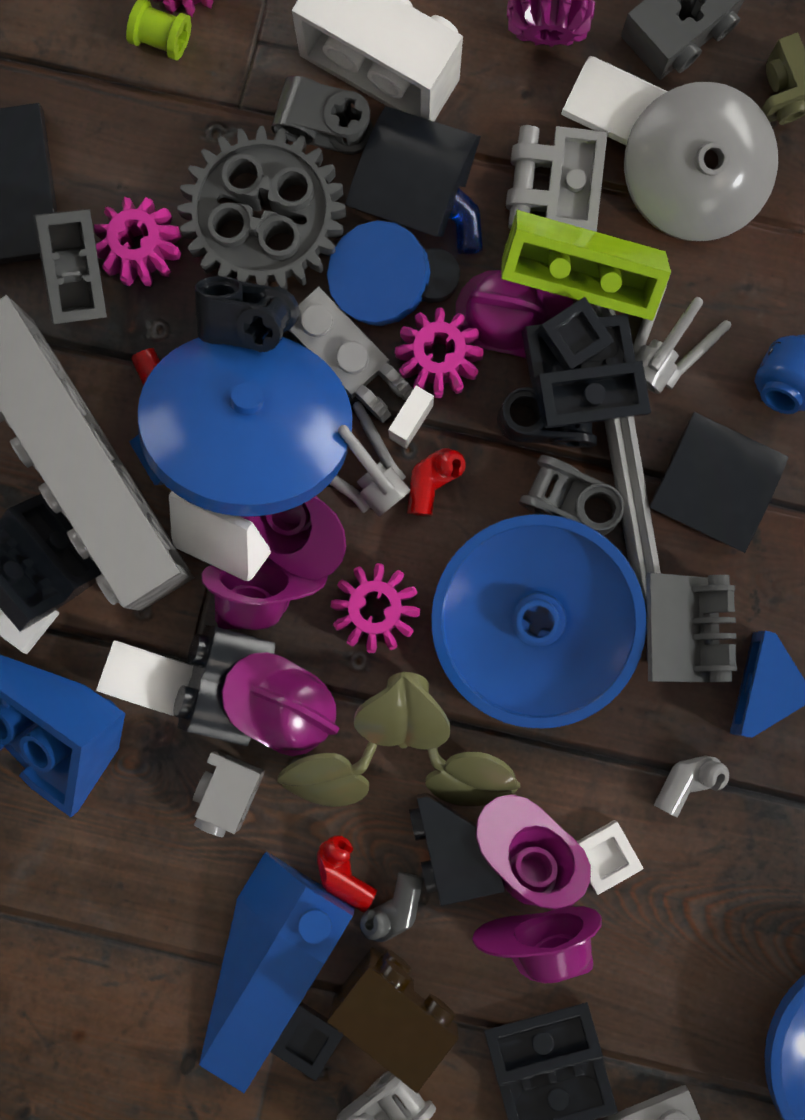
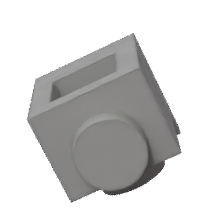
[193,750,265,837]

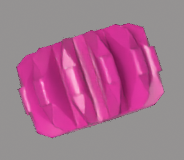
[94,197,182,287]
[395,307,484,398]
[330,563,420,653]

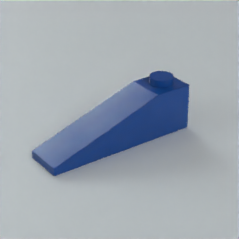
[0,654,125,817]
[199,851,355,1093]

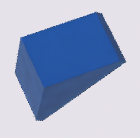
[730,630,805,738]

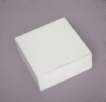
[388,385,434,449]
[577,820,644,895]

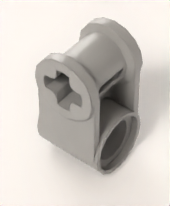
[336,1071,436,1120]

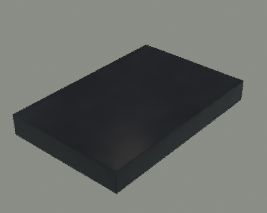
[0,103,57,265]

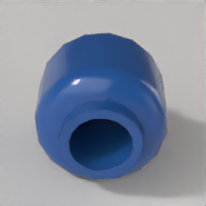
[754,335,805,414]

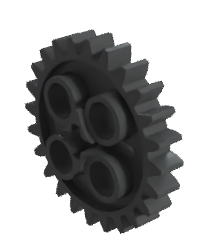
[177,126,346,290]

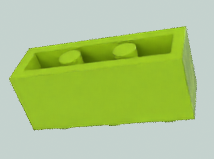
[501,210,671,321]

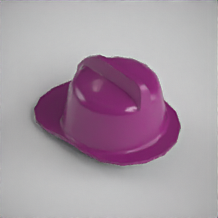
[456,270,573,358]
[240,495,346,580]
[201,558,328,630]
[222,652,340,756]
[476,794,591,910]
[472,906,602,984]

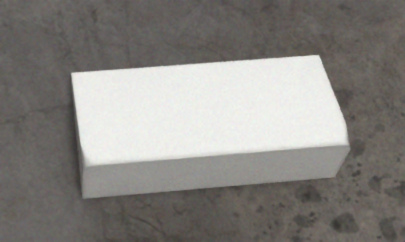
[561,56,668,145]
[169,491,271,581]

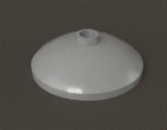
[624,82,778,241]

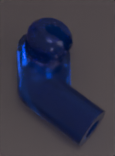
[449,188,483,254]

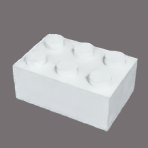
[292,0,463,121]

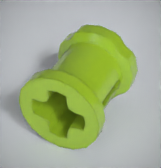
[126,0,192,61]

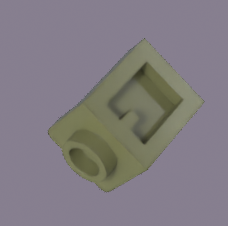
[761,32,805,125]

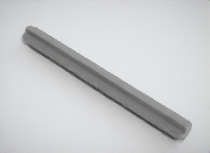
[590,304,661,604]

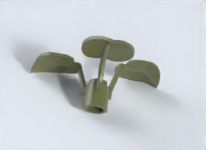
[277,671,520,807]

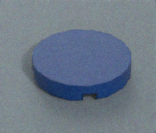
[327,220,431,326]

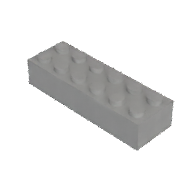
[0,295,195,611]

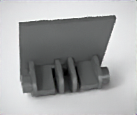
[645,573,737,682]

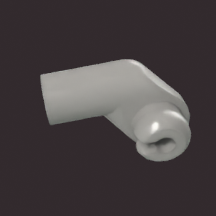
[654,755,729,818]

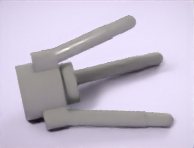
[633,274,731,394]
[330,402,411,517]

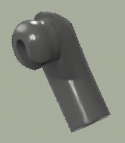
[360,872,424,942]

